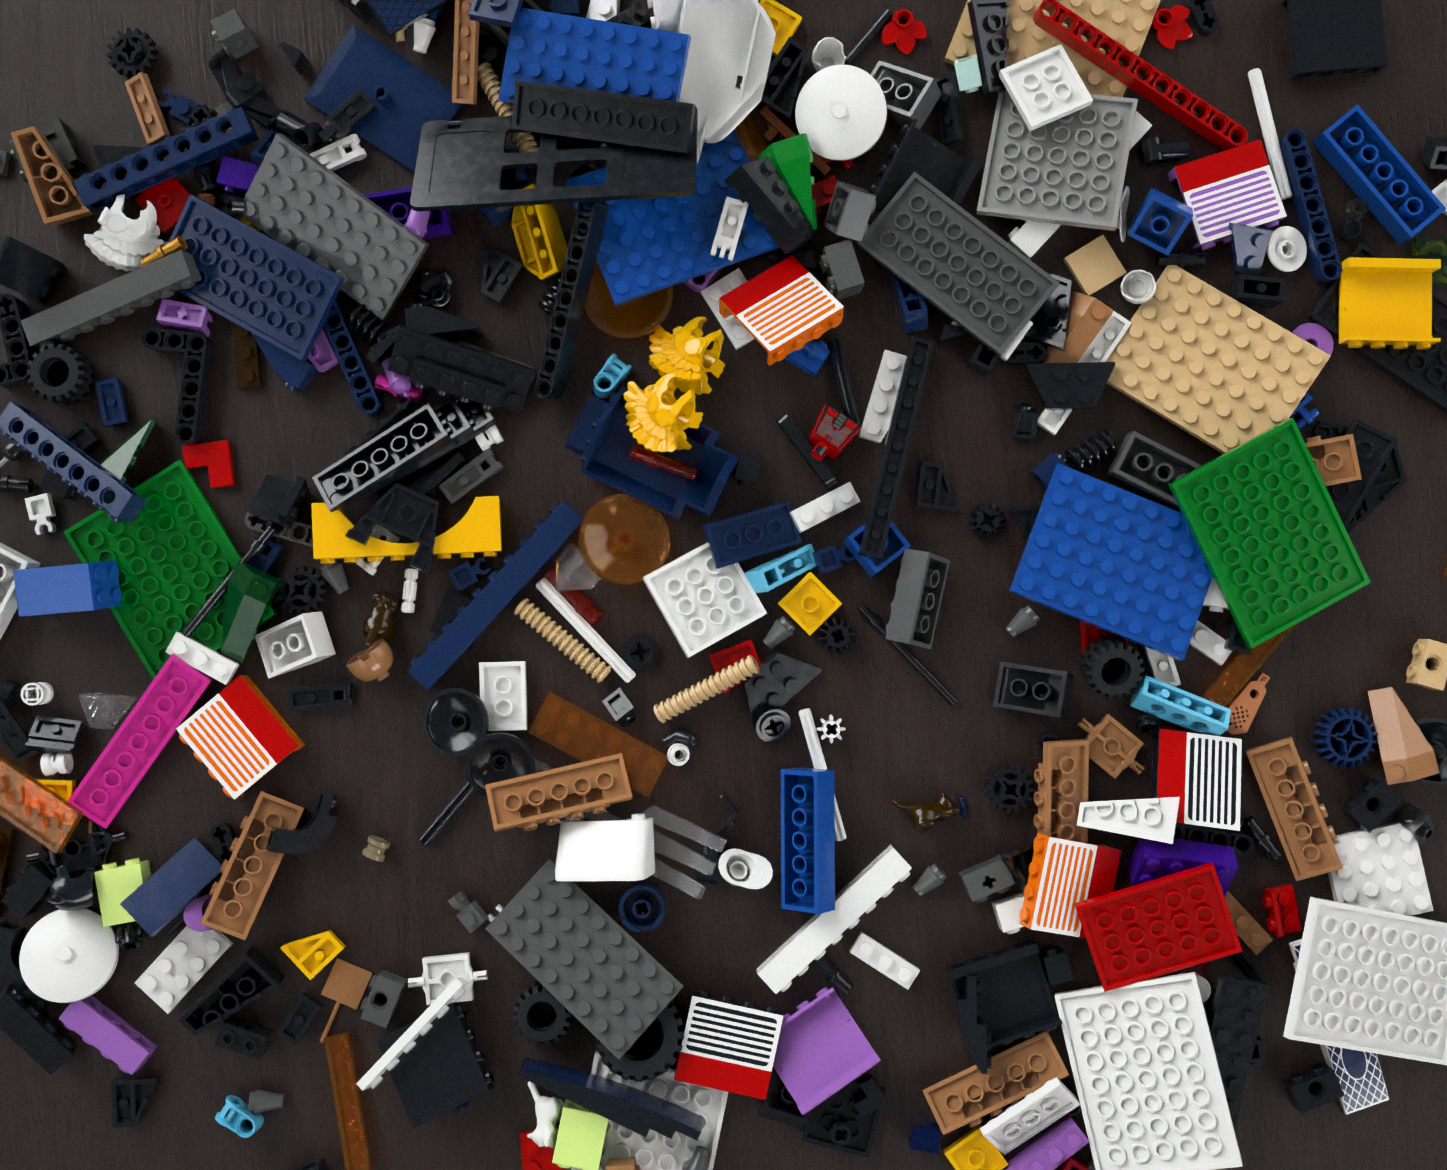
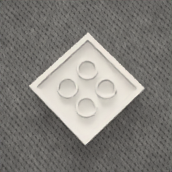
[999,44,1093,131]

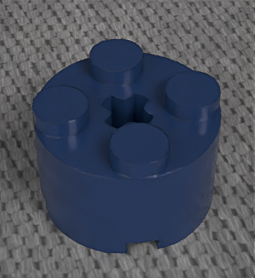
[619,881,666,932]

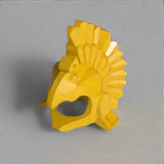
[649,317,725,395]
[623,374,703,453]

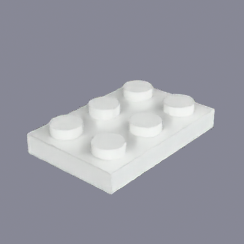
[700,268,755,350]
[479,661,528,731]

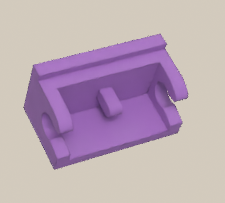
[156,299,212,338]

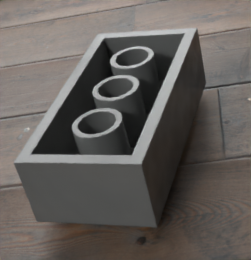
[1106,431,1201,513]
[885,549,950,649]

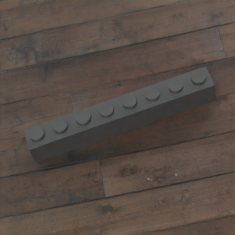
[21,250,202,349]

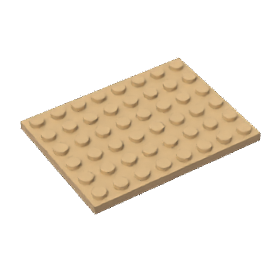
[944,0,1161,97]
[1105,265,1331,454]

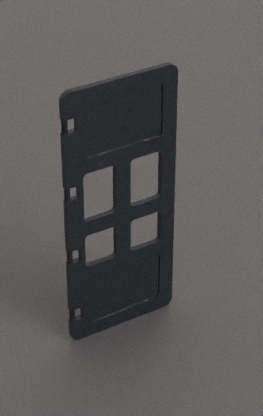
[410,106,698,212]

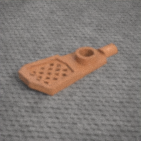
[1226,672,1270,735]

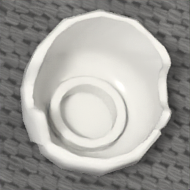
[812,37,846,72]
[1120,269,1157,304]

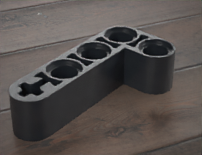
[0,293,37,389]

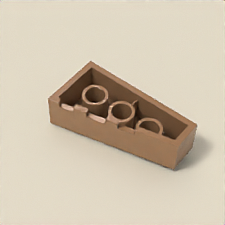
[10,126,97,227]

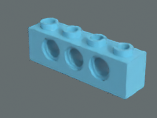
[1130,675,1231,736]

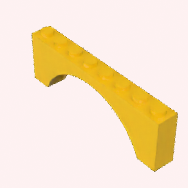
[311,496,502,564]

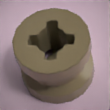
[362,835,390,862]

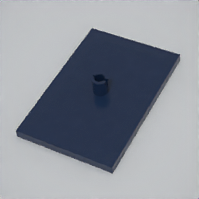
[303,25,464,173]

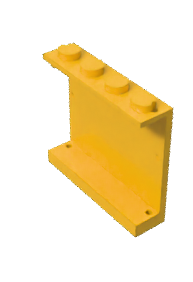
[1339,257,1441,349]

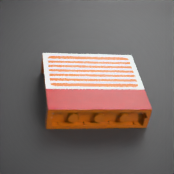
[719,255,844,366]
[176,675,305,800]
[1019,833,1121,938]

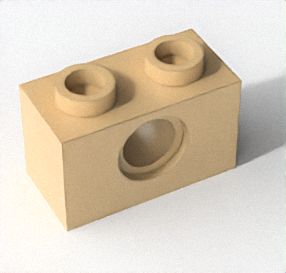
[1406,639,1447,691]

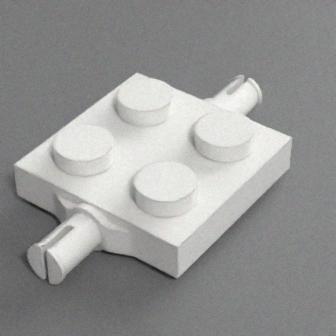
[408,952,488,1005]

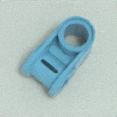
[594,353,633,399]
[215,1095,264,1138]

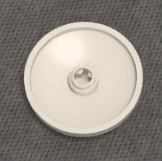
[795,65,887,161]
[19,909,119,1003]

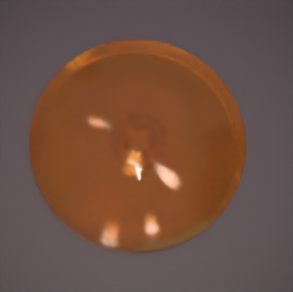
[585,261,673,339]
[579,494,670,585]

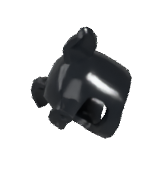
[47,864,95,911]

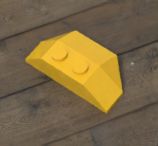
[511,184,568,280]

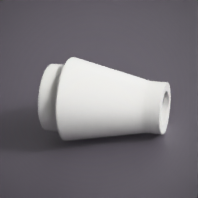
[413,18,436,54]

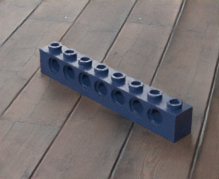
[73,107,260,212]
[0,402,147,523]

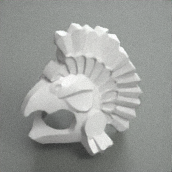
[84,194,168,271]

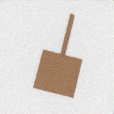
[320,958,373,1043]

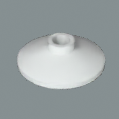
[1267,226,1307,272]

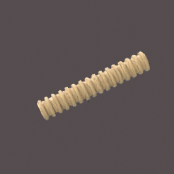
[477,63,540,152]
[514,598,611,683]
[654,655,759,723]

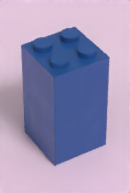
[13,560,122,617]

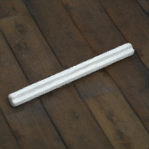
[1248,68,1292,200]
[535,578,636,683]
[799,708,846,841]

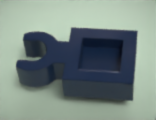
[158,90,202,126]
[812,545,855,574]
[448,557,492,592]

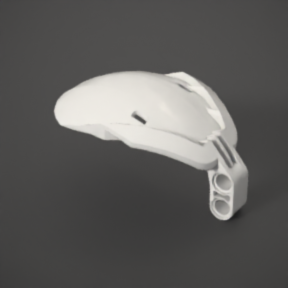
[658,0,776,163]

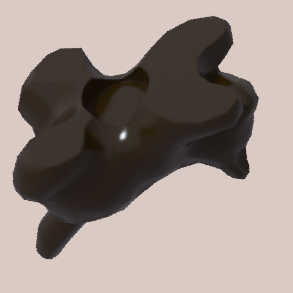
[362,592,400,647]
[891,791,960,833]

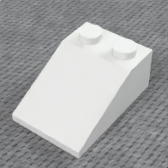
[255,611,336,679]

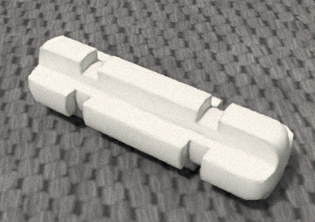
[401,568,418,613]

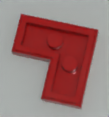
[182,440,236,489]

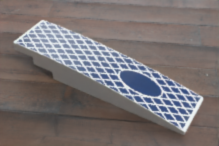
[1289,939,1389,1115]

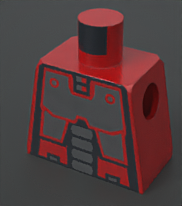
[808,403,862,461]

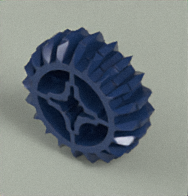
[1312,707,1378,768]

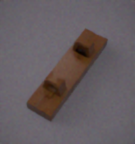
[759,106,831,180]

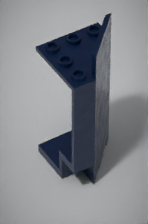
[565,386,739,520]

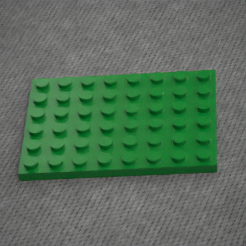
[1168,418,1371,649]
[63,460,277,680]

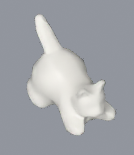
[527,1081,564,1148]

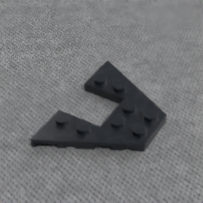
[1292,415,1407,533]

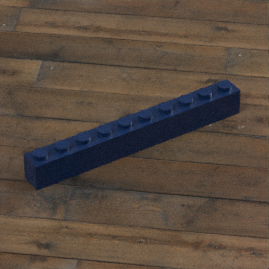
[407,502,585,690]

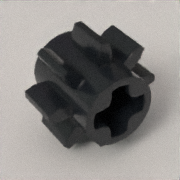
[189,104,218,126]
[115,922,146,951]

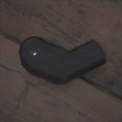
[662,728,697,748]

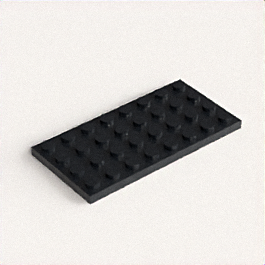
[1308,242,1447,413]

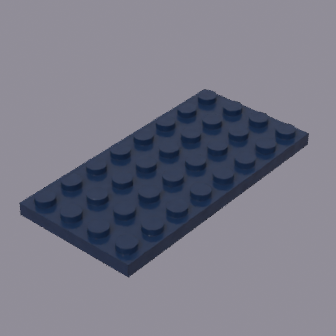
[168,194,345,361]

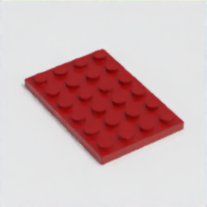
[1074,862,1243,992]

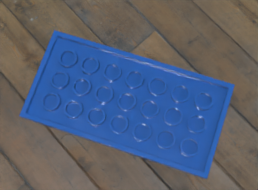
[498,8,691,104]

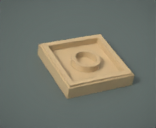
[1063,235,1127,296]

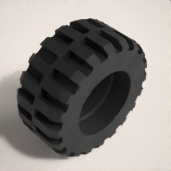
[595,1001,684,1082]

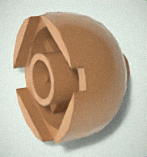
[346,639,394,682]

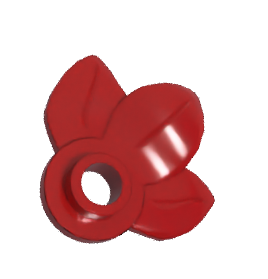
[1152,5,1193,50]
[882,9,927,55]

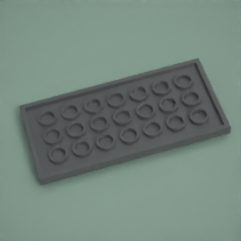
[242,133,429,321]
[856,171,1060,356]
[485,859,684,1060]

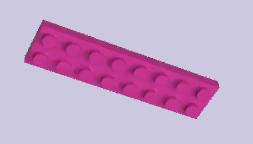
[66,653,213,829]

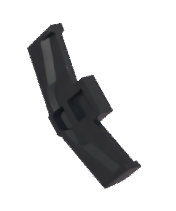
[209,49,283,130]

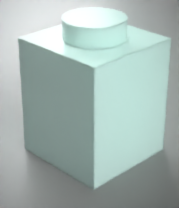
[954,54,982,93]

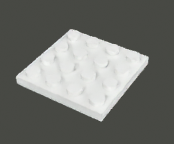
[642,542,767,658]
[1328,820,1433,916]

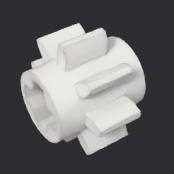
[816,714,846,744]

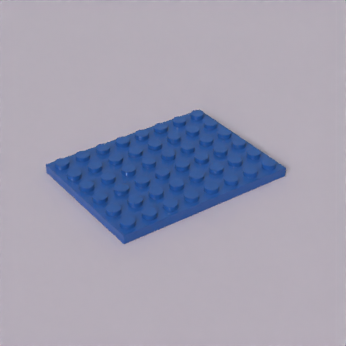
[565,128,779,306]
[1009,463,1213,661]

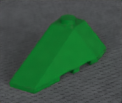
[758,133,817,230]

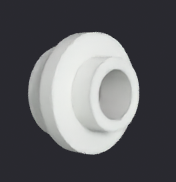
[667,743,690,766]

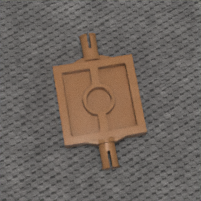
[1078,714,1145,779]

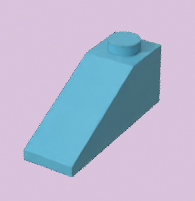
[745,544,816,593]

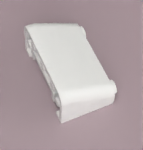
[555,813,655,881]

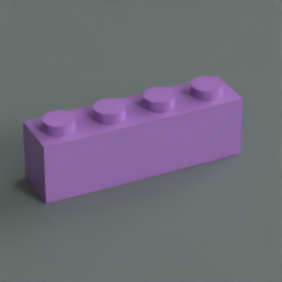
[59,996,158,1075]
[1002,1114,1090,1170]

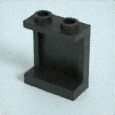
[9,118,87,183]

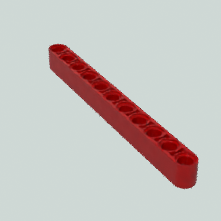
[1033,0,1248,151]

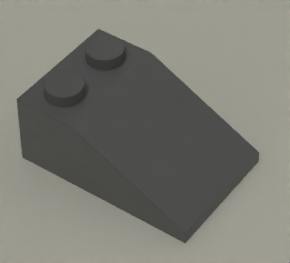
[870,60,942,130]

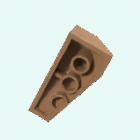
[1042,291,1114,363]
[1368,687,1439,785]

